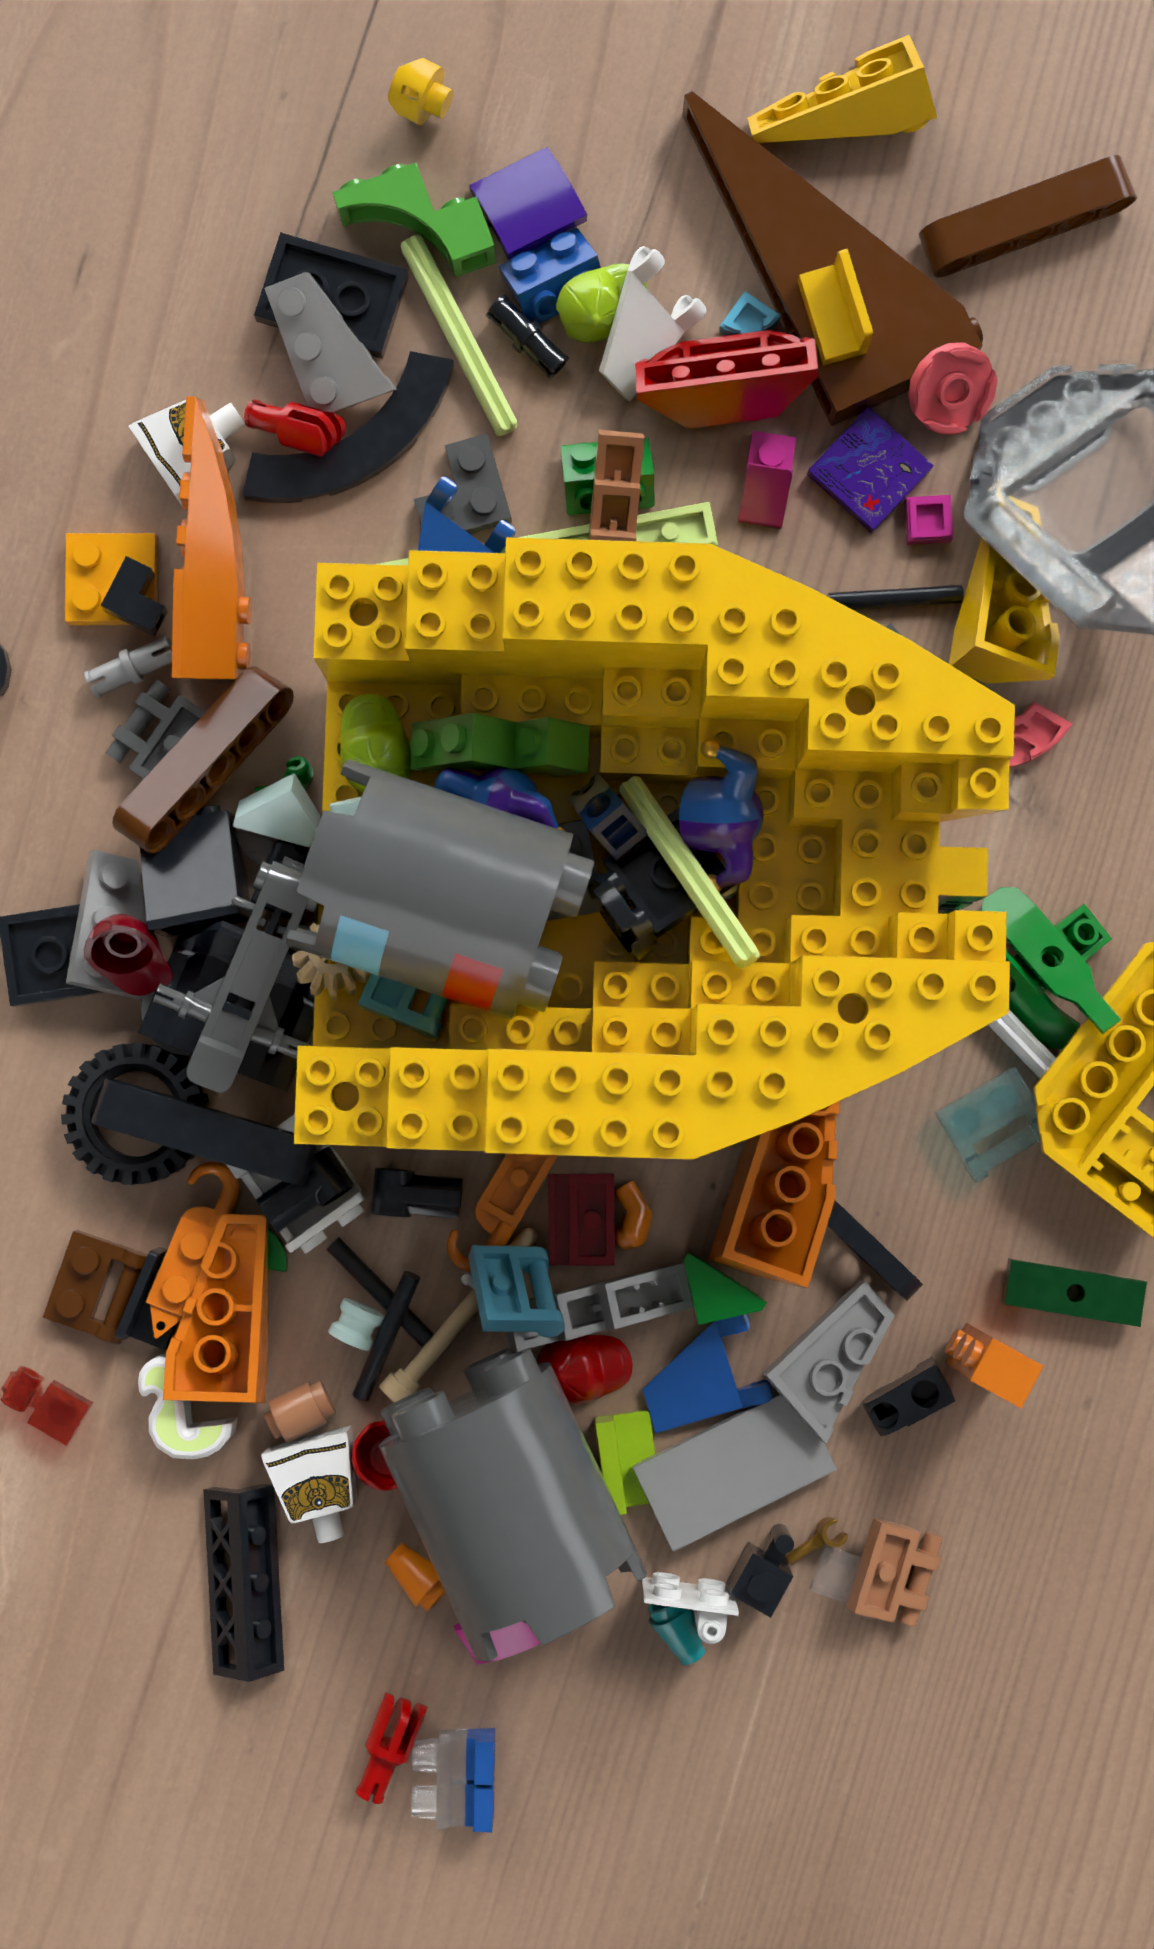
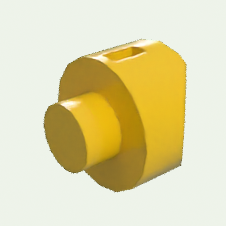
[387,58,453,126]

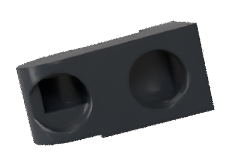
[862,1356,956,1436]

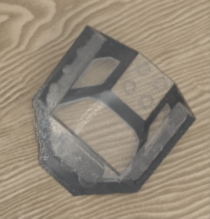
[963,363,1154,635]

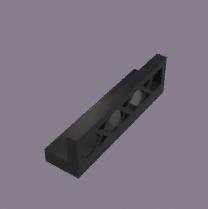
[203,1484,285,1682]

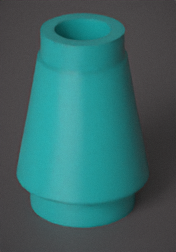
[648,1604,705,1665]

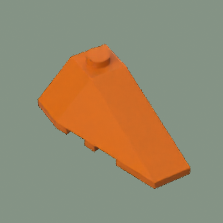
[163,1214,268,1404]

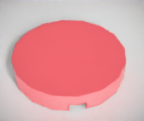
[908,343,997,435]

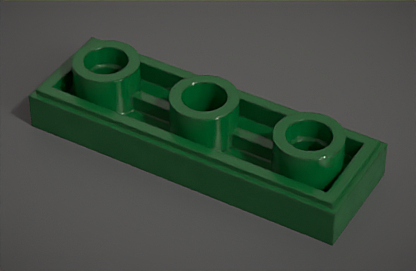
[1001,1258,1147,1327]

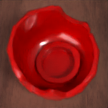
[350,1420,398,1491]

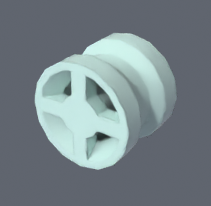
[328,1298,385,1351]

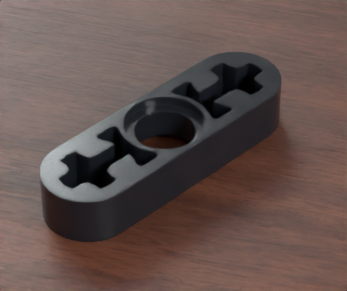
[827,1200,923,1301]

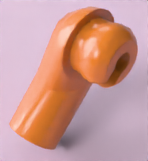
[615,1179,653,1250]

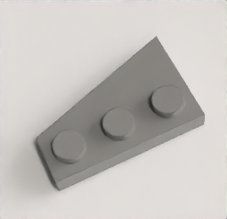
[264,272,397,413]
[66,850,147,1000]

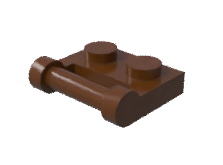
[43,1230,148,1344]

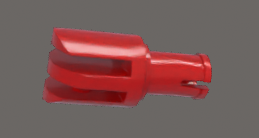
[244,399,347,457]
[355,1692,428,1804]

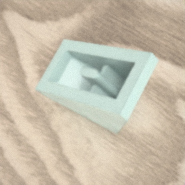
[233,773,321,848]

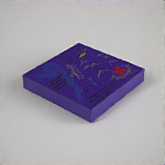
[807,406,934,534]

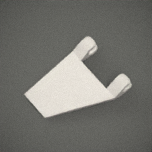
[599,246,707,401]

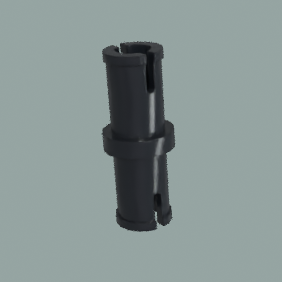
[486,295,569,379]

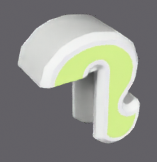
[138,1353,238,1460]

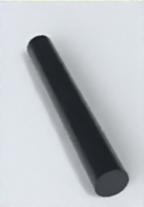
[827,585,963,609]
[326,1237,434,1347]
[352,1271,421,1402]

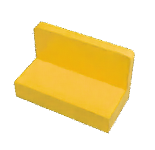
[797,249,873,366]

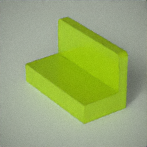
[595,1410,655,1515]

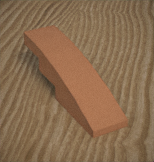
[589,430,645,541]

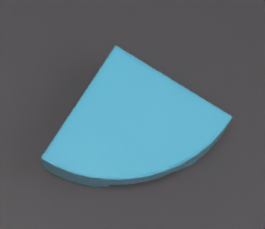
[719,291,781,336]

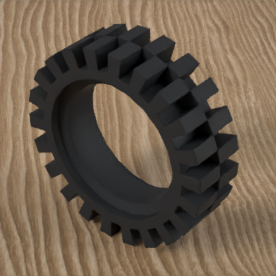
[61,1043,209,1185]

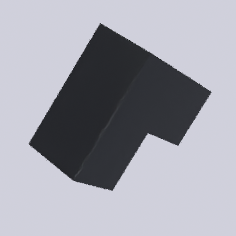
[100,556,168,637]

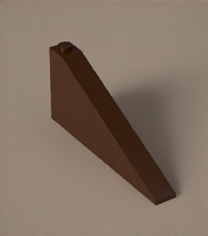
[682,91,983,426]

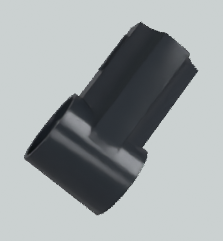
[256,1147,355,1232]
[371,1168,463,1218]

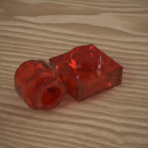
[1,1366,94,1446]

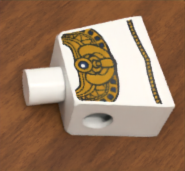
[129,400,246,505]
[261,1425,358,1543]

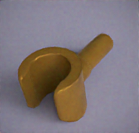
[785,1517,848,1565]

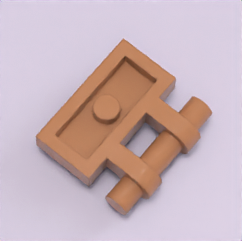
[846,1518,943,1627]

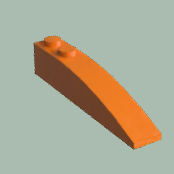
[172,396,252,679]
[708,1101,840,1288]

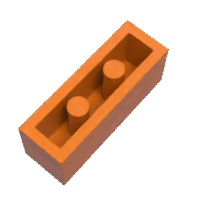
[945,1323,1044,1409]

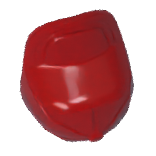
[536,1335,633,1406]

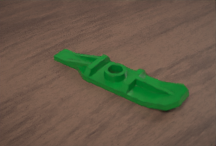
[982,887,1121,1035]
[946,911,1080,1049]

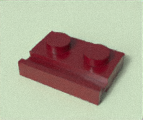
[548,1173,615,1266]

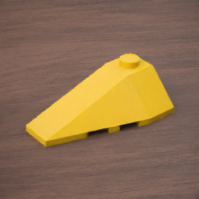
[747,35,937,143]
[949,494,1060,684]

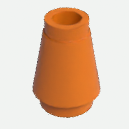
[384,1543,446,1612]

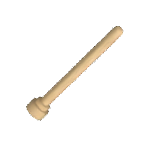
[379,1227,538,1402]

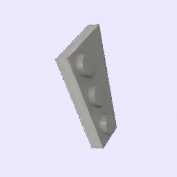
[762,1280,895,1444]

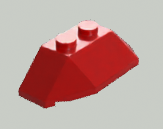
[635,330,819,429]

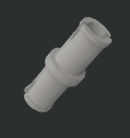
[84,634,172,698]

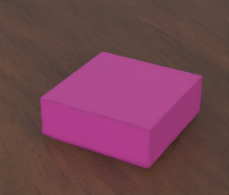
[904,495,953,545]

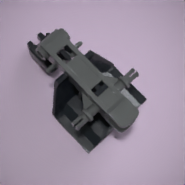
[138,840,317,1093]

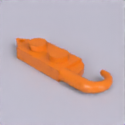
[447,1154,558,1272]
[146,1161,240,1339]

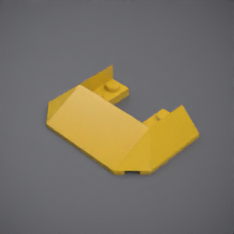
[1033,942,1154,1238]

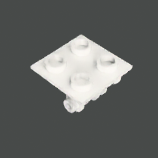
[641,1572,739,1644]

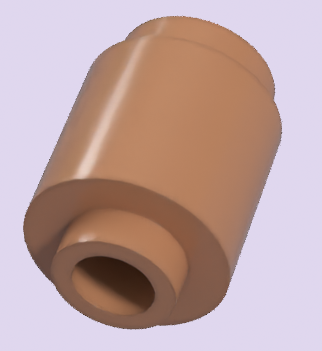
[264,1380,336,1443]

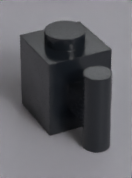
[726,1524,794,1618]

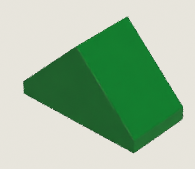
[682,1250,767,1325]

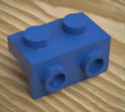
[498,227,601,323]

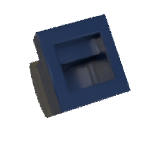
[568,772,648,860]

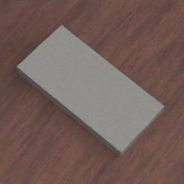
[632,1393,837,1552]

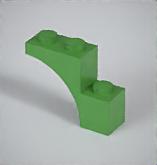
[332,162,496,278]
[410,713,590,777]

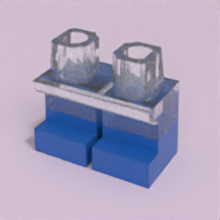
[411,1728,495,1833]

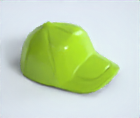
[556,263,647,343]
[340,694,412,793]

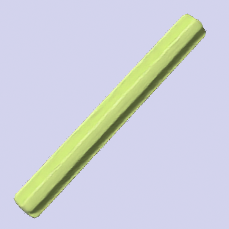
[401,235,517,436]
[619,776,760,969]

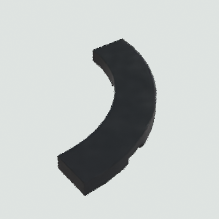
[243,351,454,503]

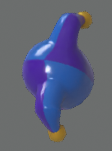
[679,738,764,892]
[434,768,566,832]

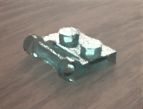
[934,1067,1041,1183]

